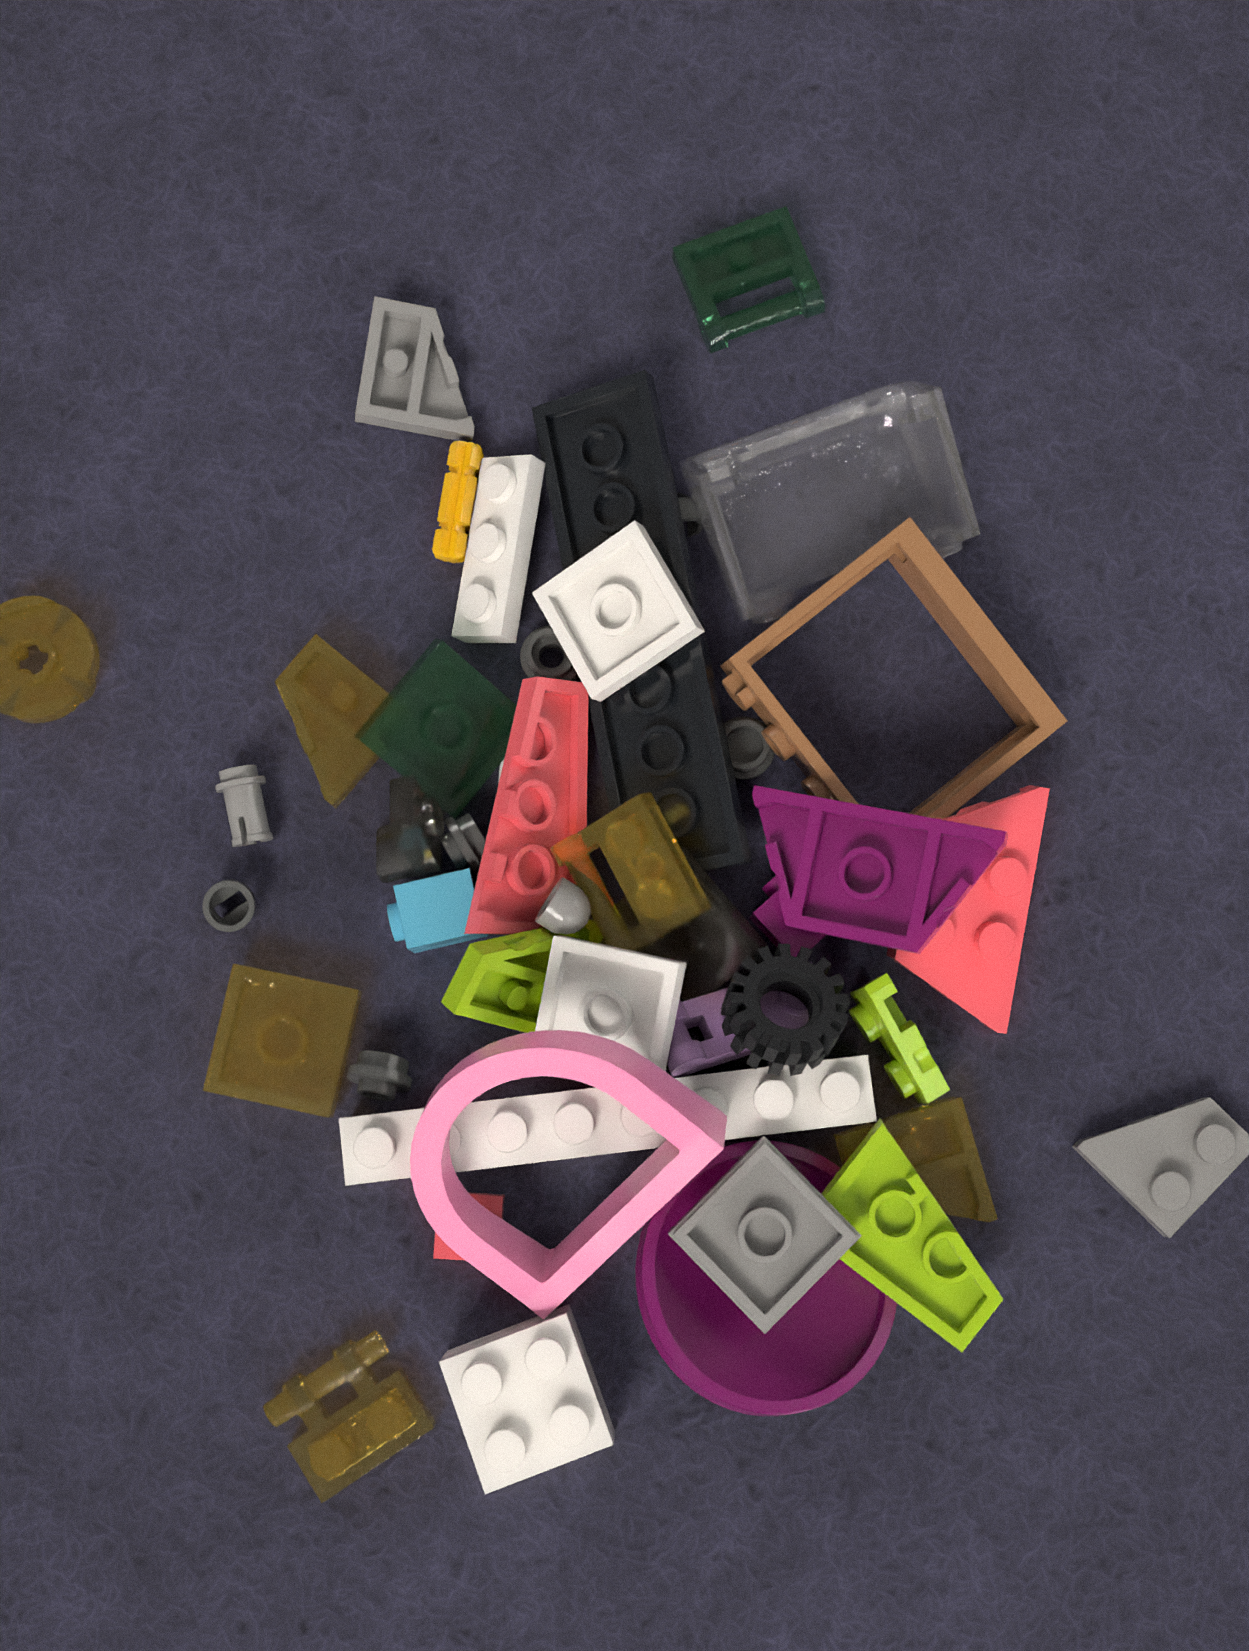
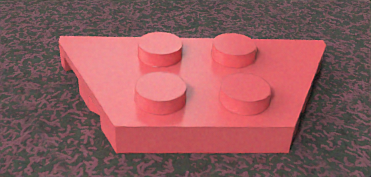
[887,785,1050,1034]

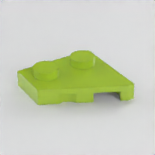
[441,919,606,1033]
[849,973,950,1104]

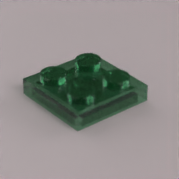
[354,638,517,819]

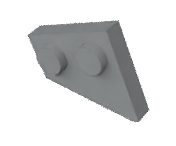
[355,296,475,442]
[1072,1097,1249,1238]

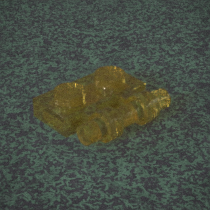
[263,1330,437,1503]

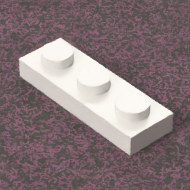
[452,454,546,643]

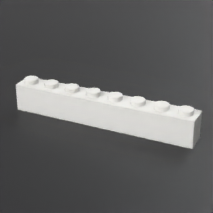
[339,1055,877,1186]

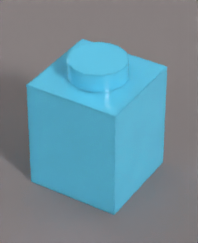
[387,868,489,953]

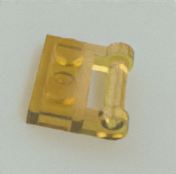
[550,792,712,952]

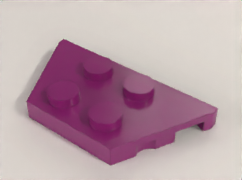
[752,785,1008,954]

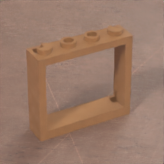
[720,517,1067,819]

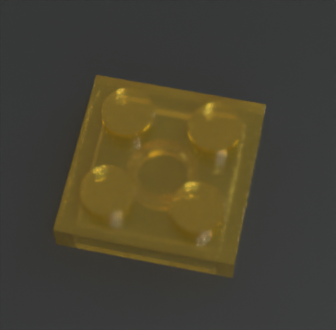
[203,963,362,1118]

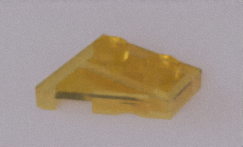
[275,634,414,809]
[834,1096,998,1222]

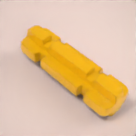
[432,441,484,563]

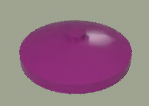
[635,1140,897,1416]

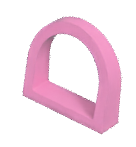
[410,1030,727,1320]

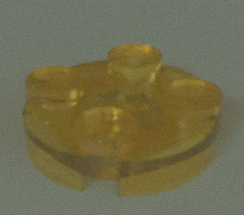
[0,596,100,723]

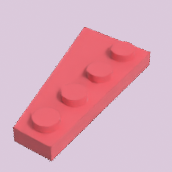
[464,676,589,935]

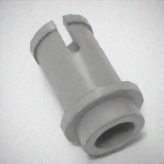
[215,765,273,847]

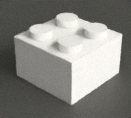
[439,1304,615,1494]

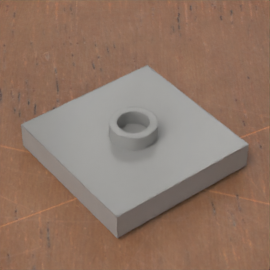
[668,1135,862,1334]

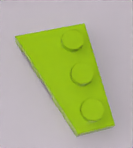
[821,1118,1003,1352]

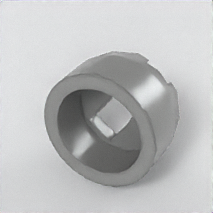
[535,877,591,934]

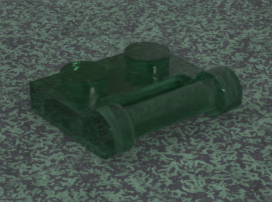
[672,206,825,354]

